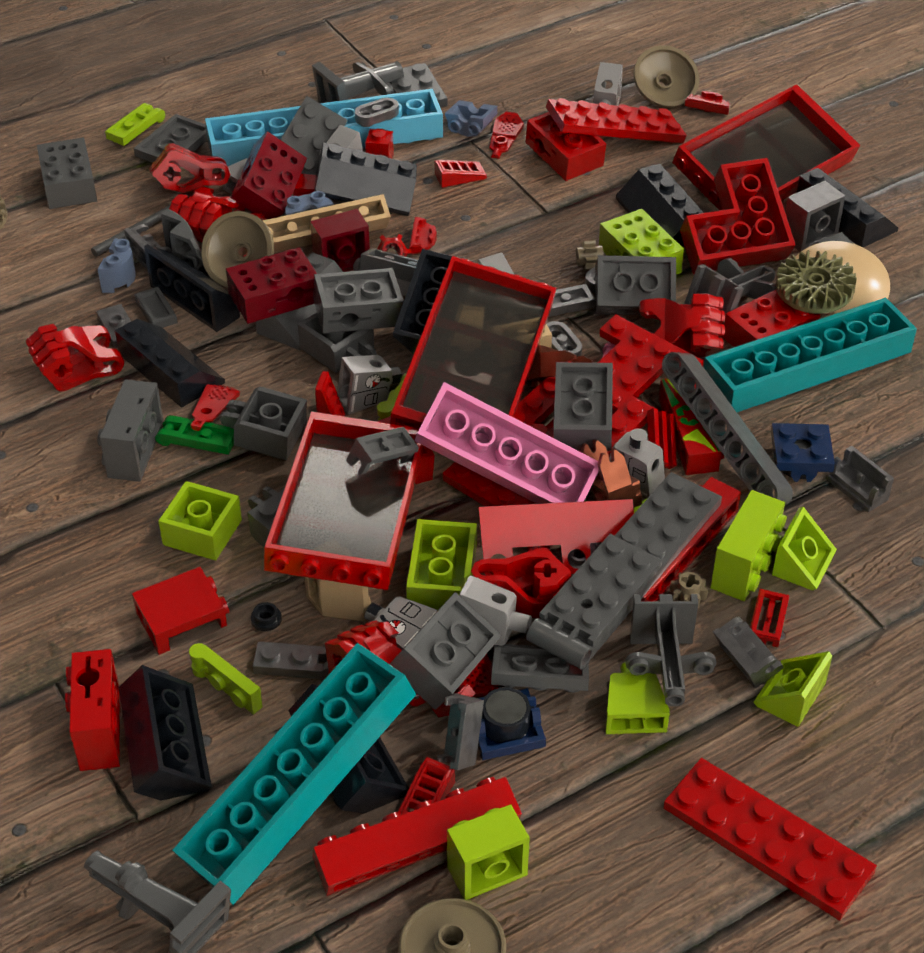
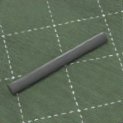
[91,205,170,257]

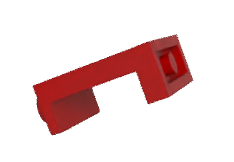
[132,567,229,655]

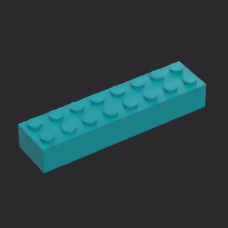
[704,297,917,412]
[172,643,416,905]

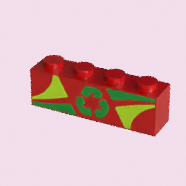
[658,378,724,475]

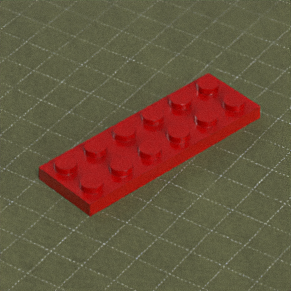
[546,98,687,143]
[663,757,877,921]

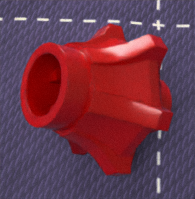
[377,234,412,257]

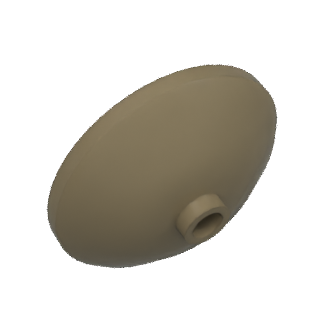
[633,45,700,108]
[201,211,274,287]

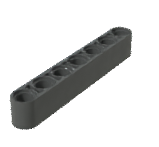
[662,352,793,505]

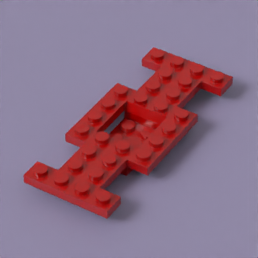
[442,314,703,507]

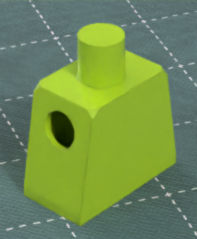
[605,662,670,734]

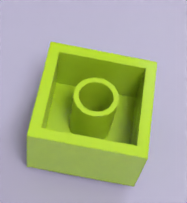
[159,481,242,561]
[447,804,530,900]

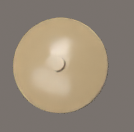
[796,241,890,319]

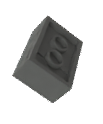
[37,137,97,209]
[595,255,676,315]
[313,268,404,333]
[554,362,613,451]
[97,379,164,482]
[390,592,502,710]

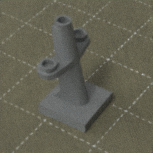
[312,61,403,103]
[684,258,776,324]
[625,594,716,707]
[84,850,231,953]

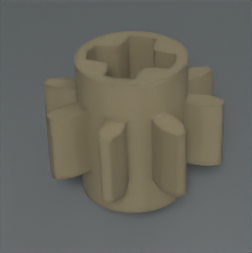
[576,240,604,271]
[669,572,708,608]

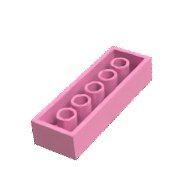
[415,382,599,504]

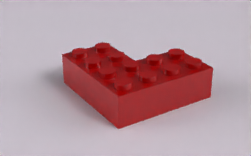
[680,158,795,274]

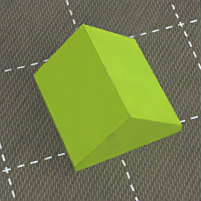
[772,507,837,590]
[754,651,832,727]

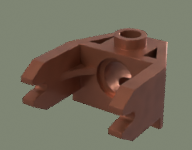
[520,345,594,388]
[581,439,642,507]

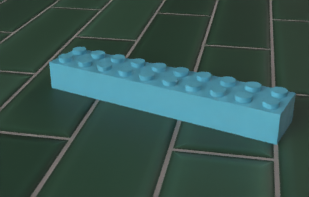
[205,89,443,166]

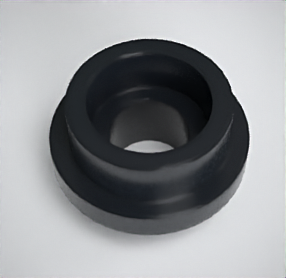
[251,602,282,631]

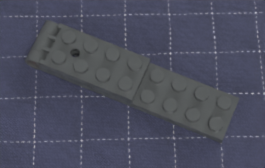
[526,472,722,670]

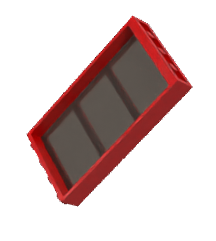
[672,84,860,211]
[390,256,557,428]
[264,412,424,590]

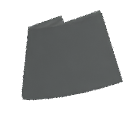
[161,209,214,281]

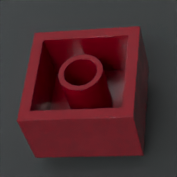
[310,209,370,272]

